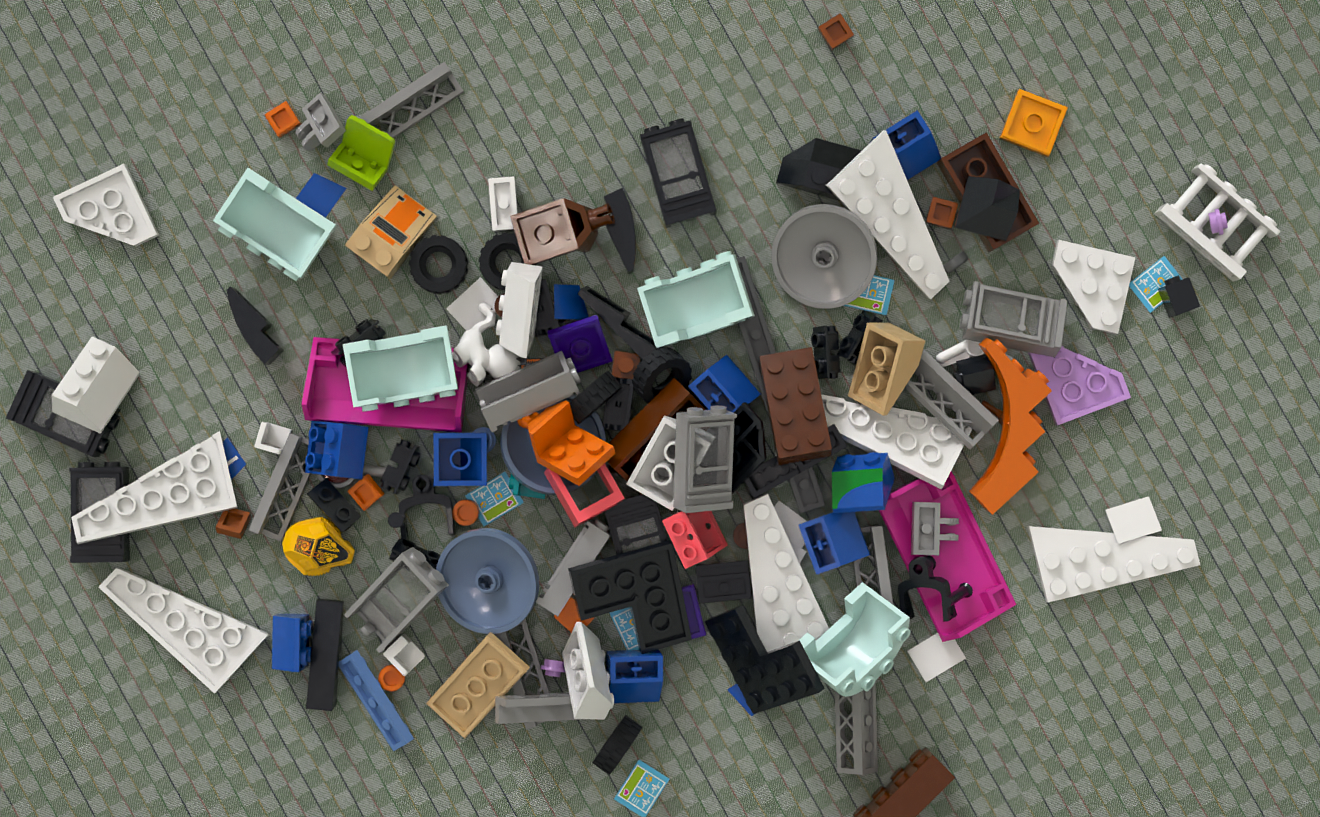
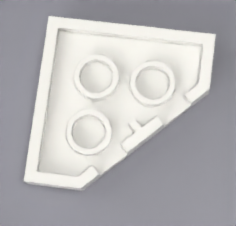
[53,164,160,246]
[1051,240,1135,334]

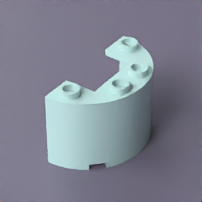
[213,168,337,281]
[637,251,755,348]
[343,325,458,412]
[798,582,911,697]

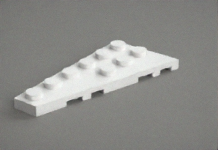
[826,130,950,299]
[821,395,972,490]
[71,431,237,544]
[743,493,829,652]
[1027,526,1200,602]
[99,567,270,694]

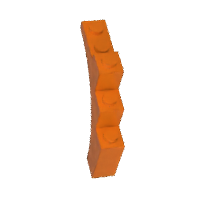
[969,338,1052,515]

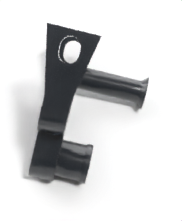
[388,474,456,540]
[898,555,973,622]

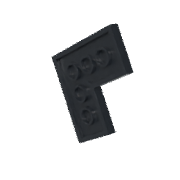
[568,540,692,654]
[705,605,825,714]

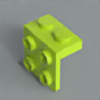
[327,115,395,191]

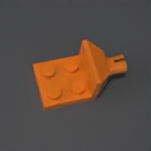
[517,400,615,486]

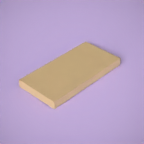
[426,632,530,739]

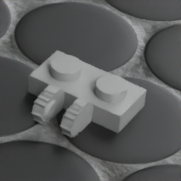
[295,92,346,151]
[911,502,959,555]

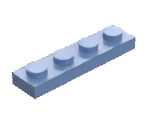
[338,650,414,751]

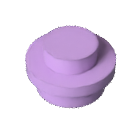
[1208,208,1228,235]
[540,659,566,677]

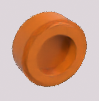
[452,499,480,526]
[378,664,406,692]

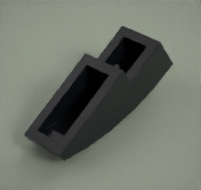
[604,188,636,274]
[227,287,284,365]

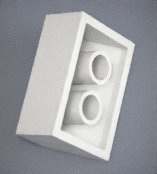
[496,262,543,358]
[52,337,139,434]
[626,416,715,511]
[562,622,614,720]

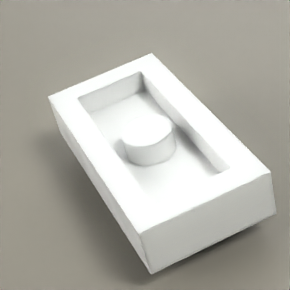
[488,176,518,232]

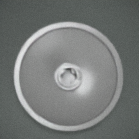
[771,204,878,309]

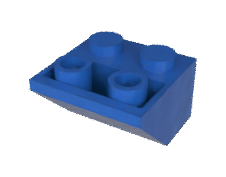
[870,110,941,180]
[687,355,761,413]
[305,421,369,479]
[798,512,871,575]
[272,614,313,672]
[606,650,663,703]

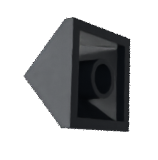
[954,176,1020,241]

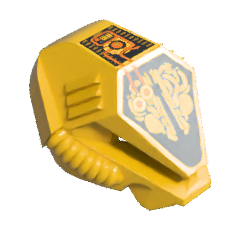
[282,517,355,576]

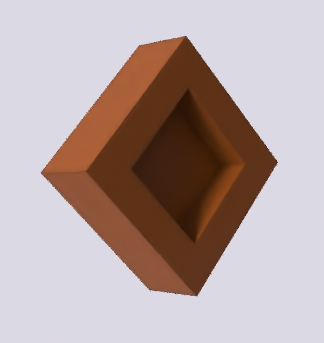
[818,13,854,51]
[925,197,958,230]
[612,351,640,379]
[215,509,251,539]

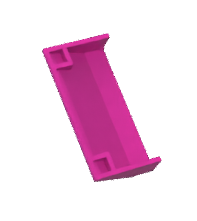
[301,337,469,433]
[879,471,1016,642]

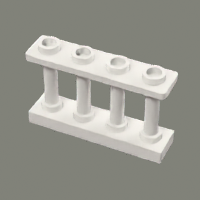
[1154,164,1280,281]

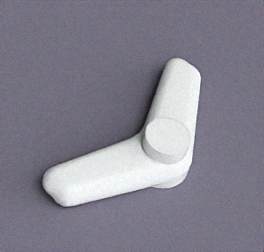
[936,340,1013,367]

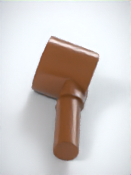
[981,400,1004,425]

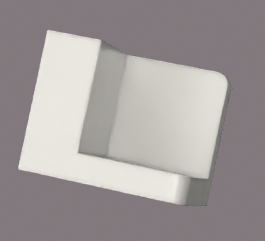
[254,422,293,454]
[383,633,425,676]

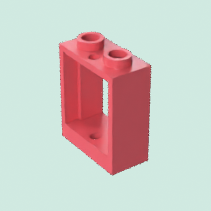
[544,463,625,528]
[662,511,728,569]

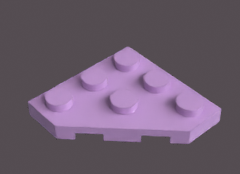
[1028,346,1131,425]

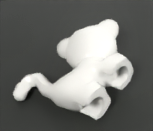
[452,303,521,387]

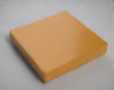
[999,89,1068,157]

